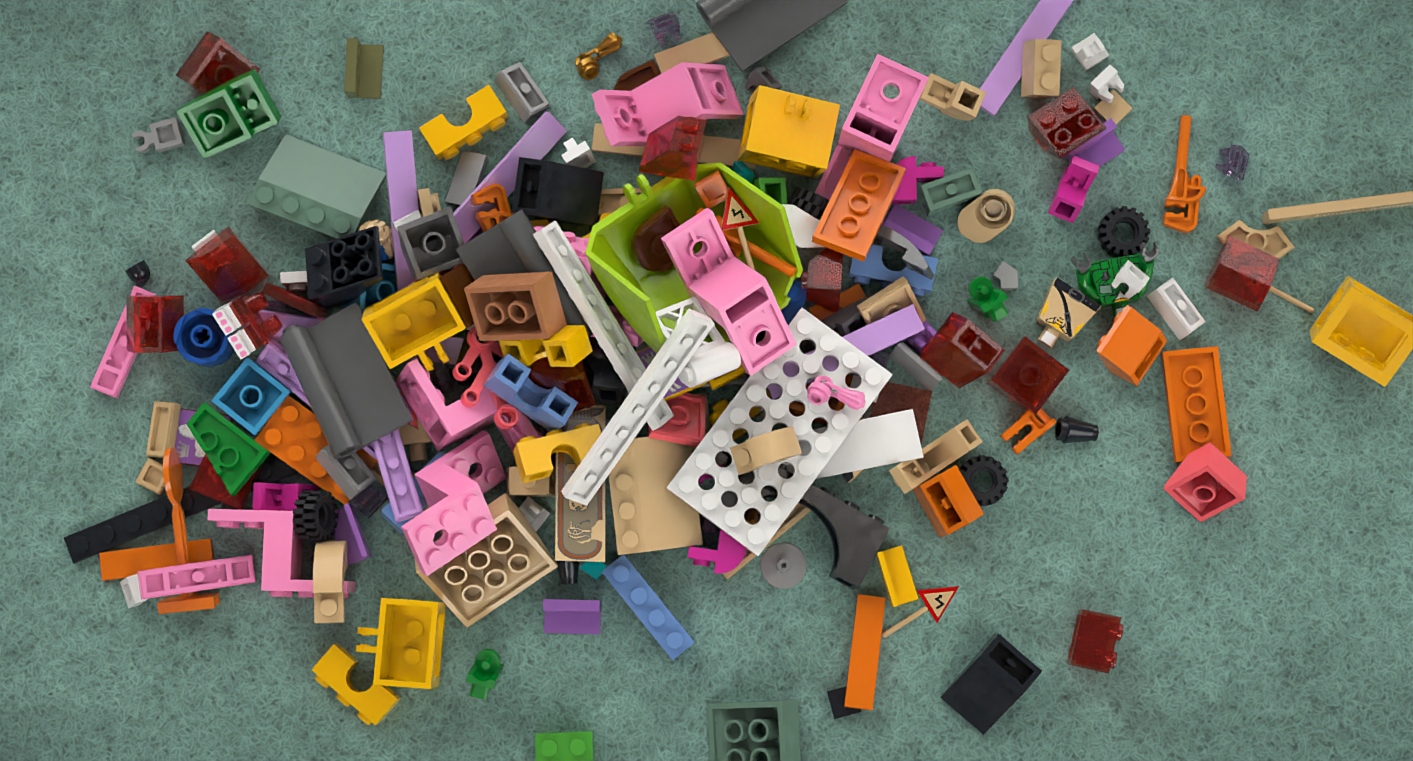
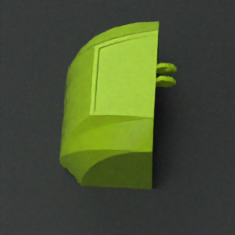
[585,162,803,353]

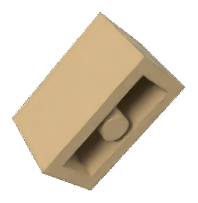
[1021,39,1062,98]

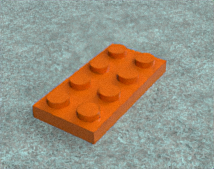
[812,149,906,262]
[1160,346,1232,463]
[254,396,378,505]

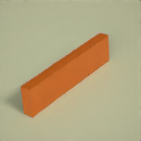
[99,539,214,581]
[844,594,886,711]

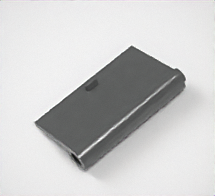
[696,0,849,73]
[456,209,593,338]
[280,302,414,459]

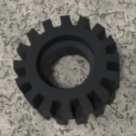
[787,187,829,221]
[1097,206,1150,258]
[959,455,1009,506]
[293,491,338,541]

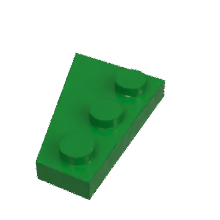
[186,402,270,497]

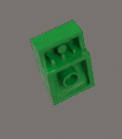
[176,69,281,159]

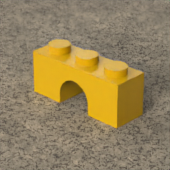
[419,85,509,160]
[498,325,593,367]
[513,423,601,484]
[312,643,401,725]

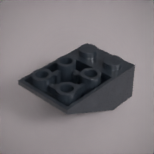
[512,157,604,226]
[305,226,383,310]
[940,633,1042,735]

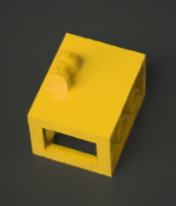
[737,85,840,179]
[361,272,466,372]
[1309,275,1413,387]
[356,598,447,689]

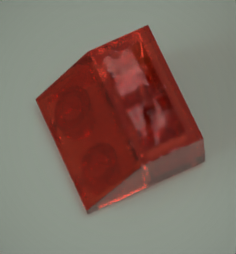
[1028,87,1106,159]
[127,295,184,353]
[919,312,1005,388]
[527,357,596,412]
[1066,609,1124,674]

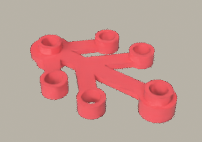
[453,326,519,430]

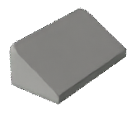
[494,62,551,124]
[445,151,488,207]
[889,342,942,392]
[315,445,377,500]

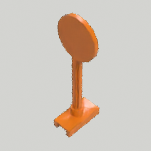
[157,447,220,614]

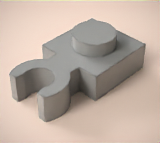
[132,117,185,154]

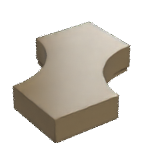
[1216,220,1295,265]

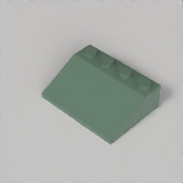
[248,134,386,240]
[707,699,801,761]

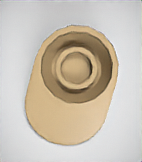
[958,189,1016,243]

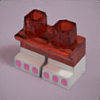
[212,292,283,360]

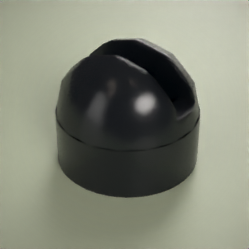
[125,260,150,283]

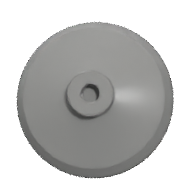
[760,543,807,589]

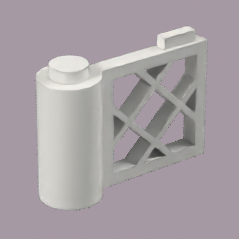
[655,296,741,388]

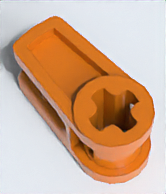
[1000,401,1057,455]

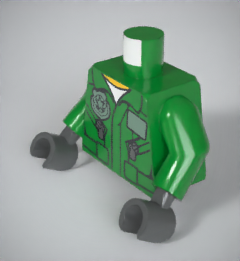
[1071,242,1159,318]

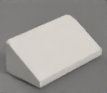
[1147,278,1206,341]

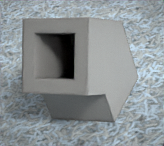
[992,261,1018,290]

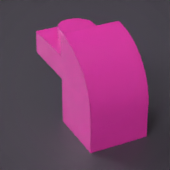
[891,156,944,204]
[1048,156,1099,223]
[253,483,318,511]
[688,529,746,574]

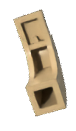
[889,419,982,494]
[313,540,348,624]

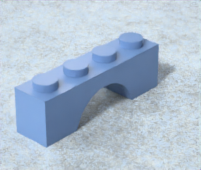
[602,555,695,660]

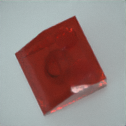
[175,31,260,95]
[639,116,706,181]
[185,226,269,302]
[1204,235,1280,312]
[987,336,1069,415]

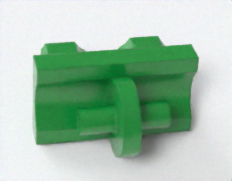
[967,276,1009,322]
[466,649,504,700]

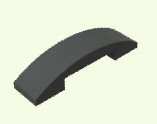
[875,225,934,280]

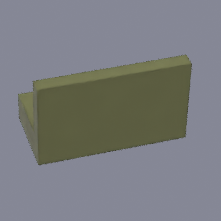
[344,38,384,99]

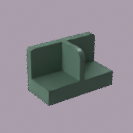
[920,167,982,217]

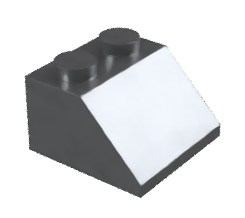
[397,207,464,280]

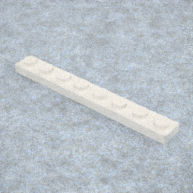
[533,220,674,431]
[561,309,715,506]

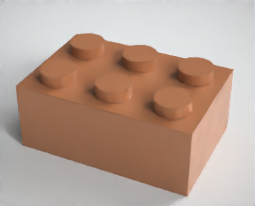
[464,272,567,341]

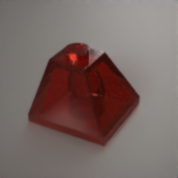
[801,248,843,312]

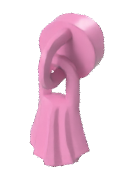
[807,376,866,410]

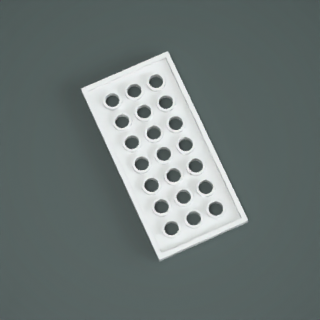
[666,308,893,557]

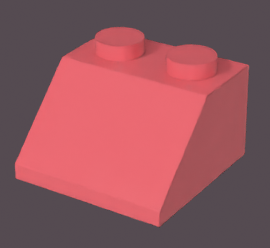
[1164,443,1247,522]

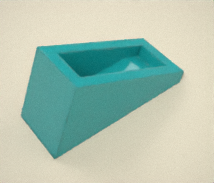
[580,561,607,580]

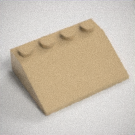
[609,437,703,555]
[415,493,558,628]

